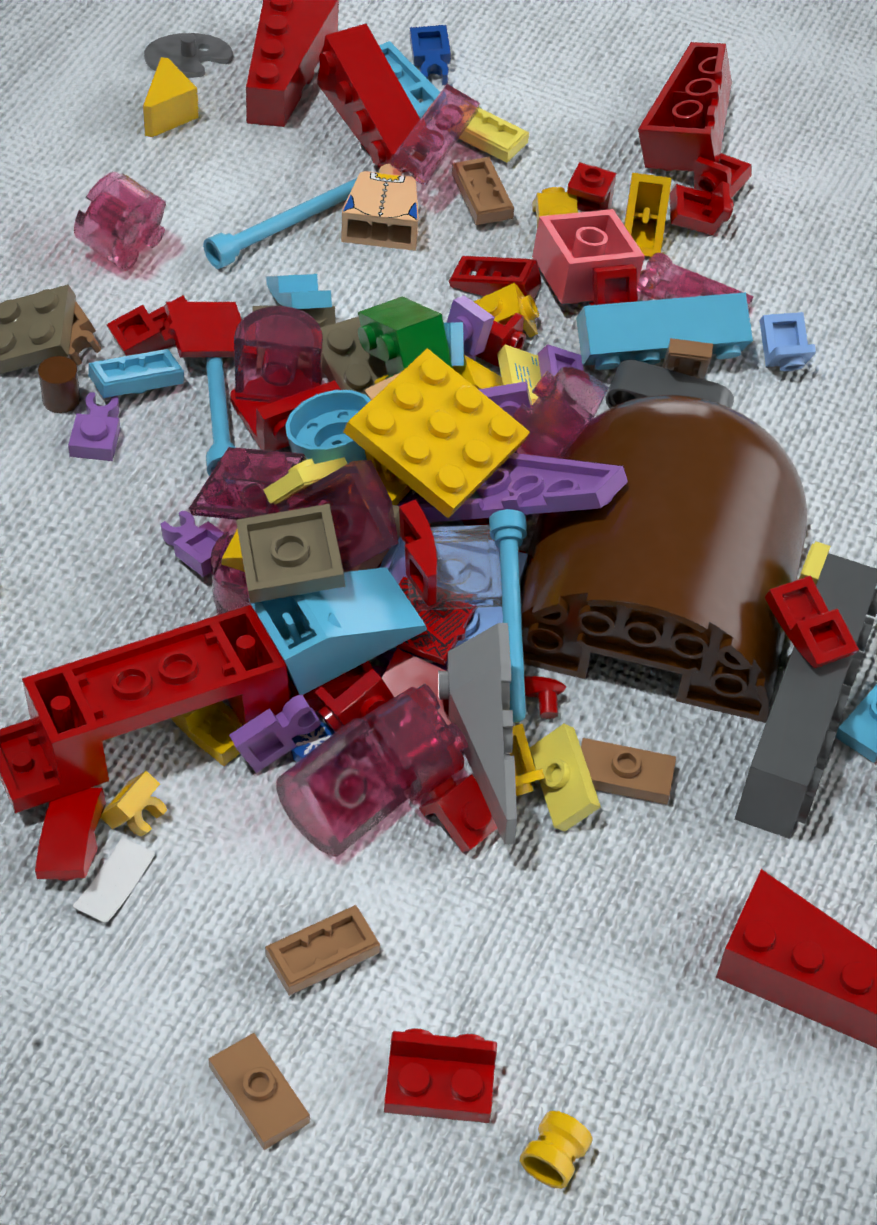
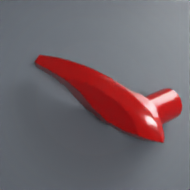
[524,676,567,719]

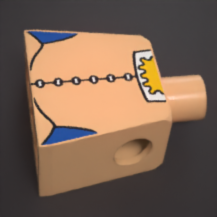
[341,164,419,251]

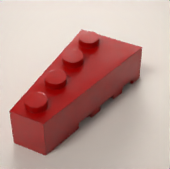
[246,0,339,127]
[638,42,732,171]
[716,869,877,1048]

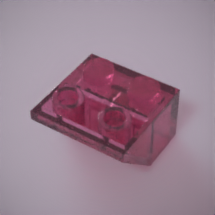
[188,447,320,520]

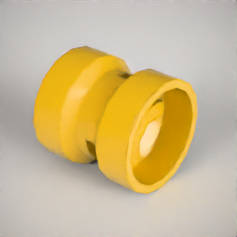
[520,1111,593,1189]

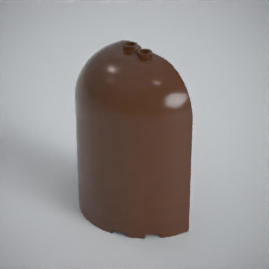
[520,395,807,723]

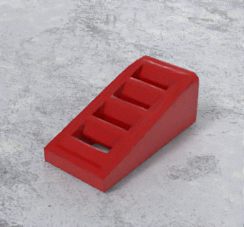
[449,256,542,300]

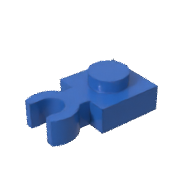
[410,25,451,85]

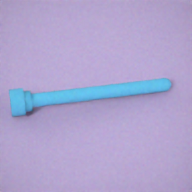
[203,178,357,269]
[205,357,242,481]
[489,509,527,723]

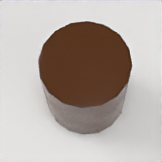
[38,356,81,413]

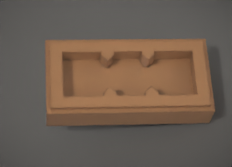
[452,157,514,225]
[662,338,713,379]
[581,738,676,805]
[265,905,380,996]
[208,1033,310,1150]

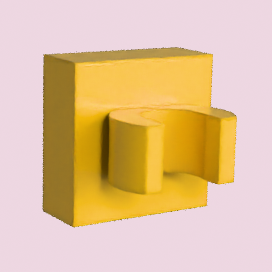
[100,771,167,837]

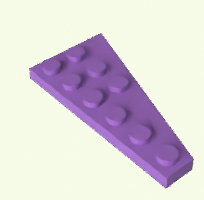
[396,453,628,523]

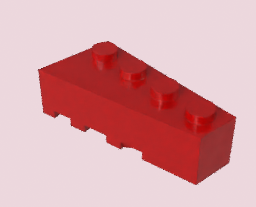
[317,23,433,173]

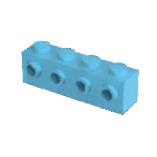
[576,292,753,370]

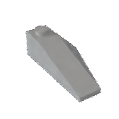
[438,623,517,844]

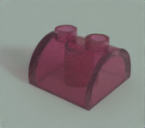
[234,306,323,403]
[512,367,609,459]
[276,718,407,857]

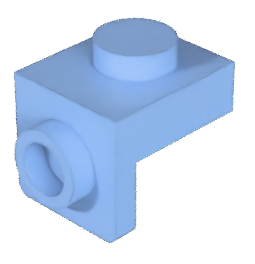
[759,312,816,371]

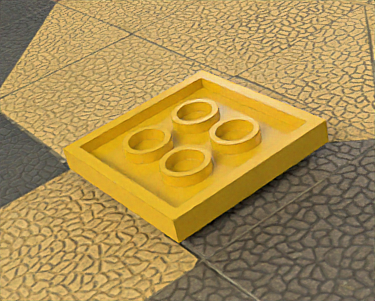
[343,348,530,519]

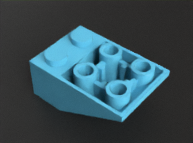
[249,567,427,695]

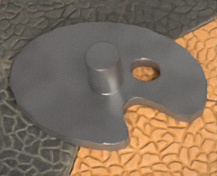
[144,33,233,78]

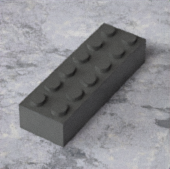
[734,553,877,839]

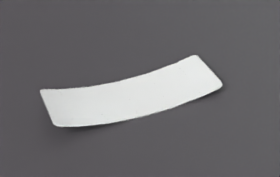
[73,838,155,923]

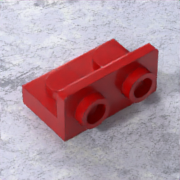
[384,1028,497,1123]

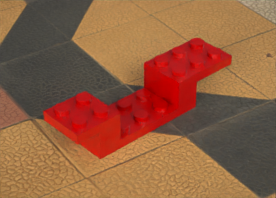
[0,604,375,813]

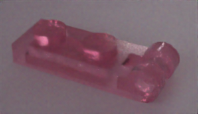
[390,84,480,186]
[637,253,754,311]

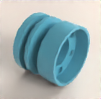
[285,390,371,506]

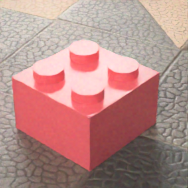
[532,209,644,304]

